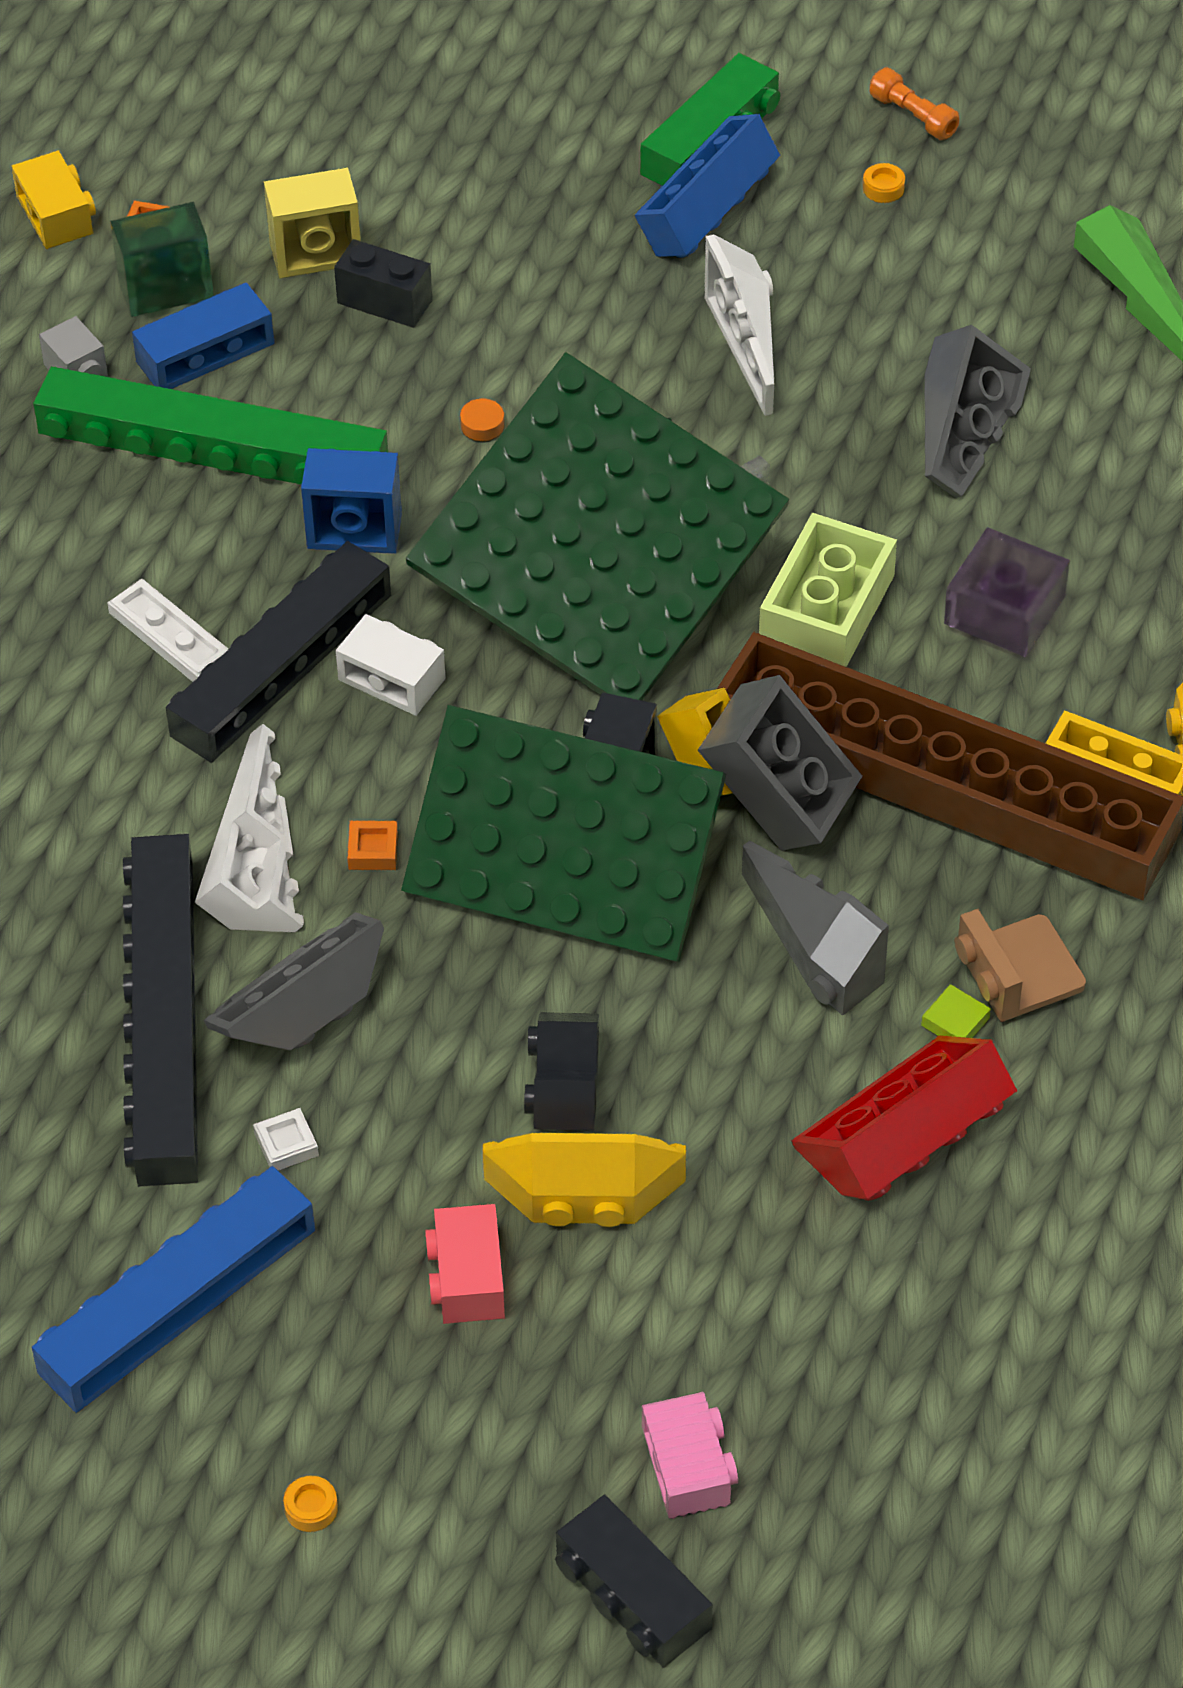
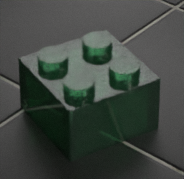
[110,201,214,317]

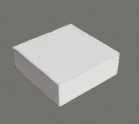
[253,1108,319,1170]

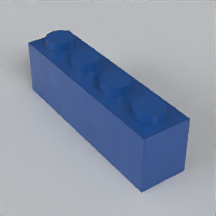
[634,114,780,258]

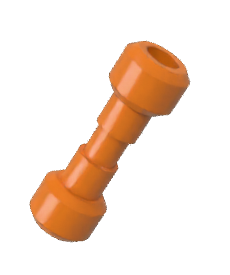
[869,67,959,140]

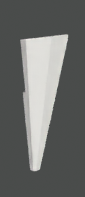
[195,724,304,932]

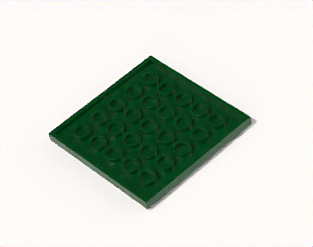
[406,352,789,701]

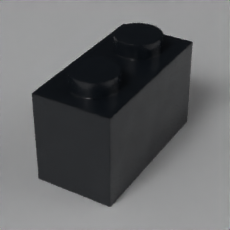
[334,239,433,328]

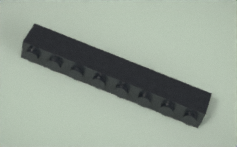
[123,834,198,1187]

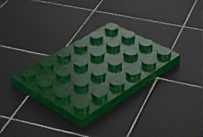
[401,705,727,962]

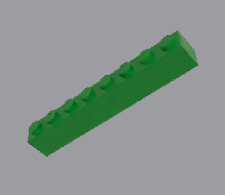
[33,366,388,485]

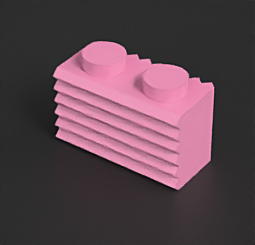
[642,1392,738,1519]

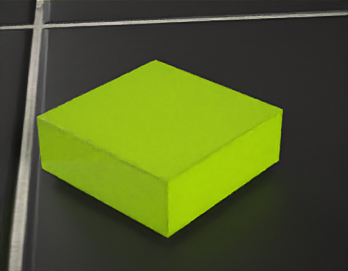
[921,984,991,1038]

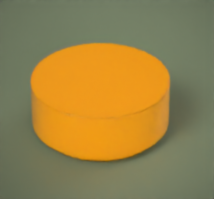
[863,163,905,203]
[283,1476,338,1532]

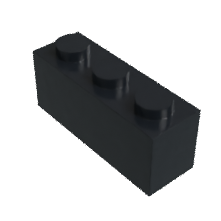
[555,1494,713,1668]

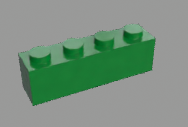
[640,53,780,186]

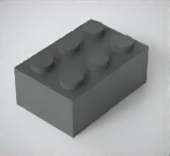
[698,675,862,851]

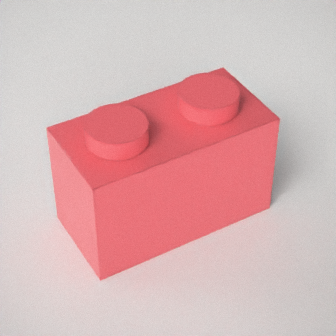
[425,1204,505,1324]

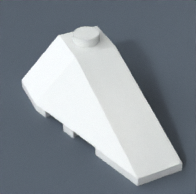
[705,234,774,416]

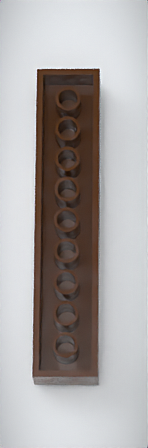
[717,632,1183,900]

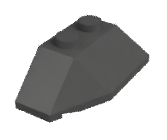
[204,912,384,1050]

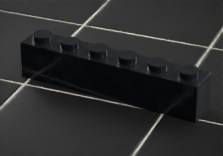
[165,540,391,763]

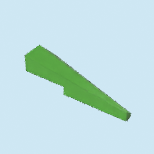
[1074,205,1183,362]

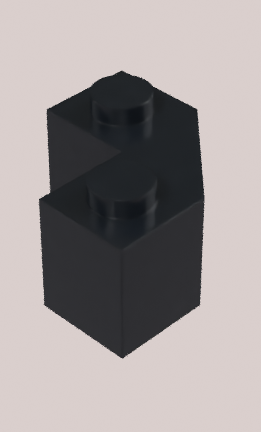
[524,1012,599,1131]

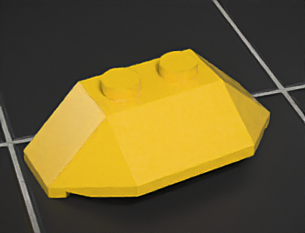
[483,1133,686,1227]

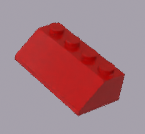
[791,1035,1017,1201]

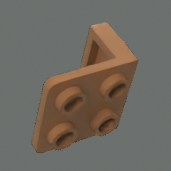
[955,909,1086,1022]

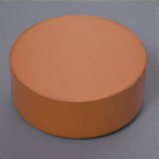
[460,398,504,441]

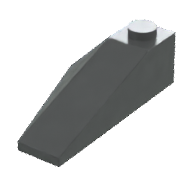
[925,325,1031,498]
[742,841,889,1015]

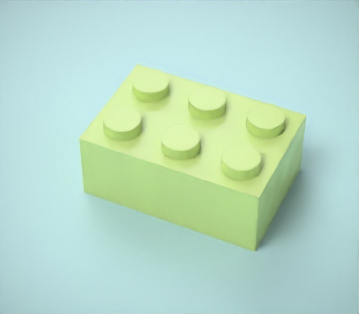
[759,513,897,667]

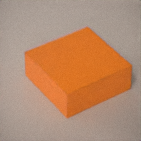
[347,821,398,870]

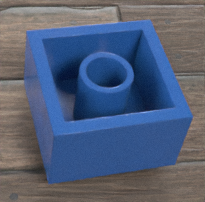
[301,448,402,554]

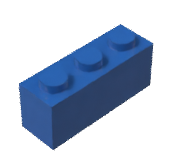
[132,282,274,389]

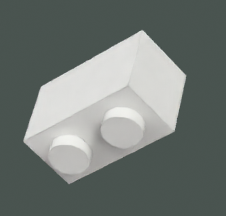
[336,614,446,716]

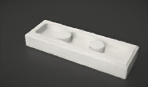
[108,579,228,682]

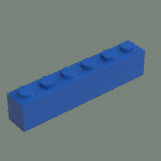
[31,1166,315,1413]

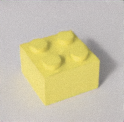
[264,168,361,278]

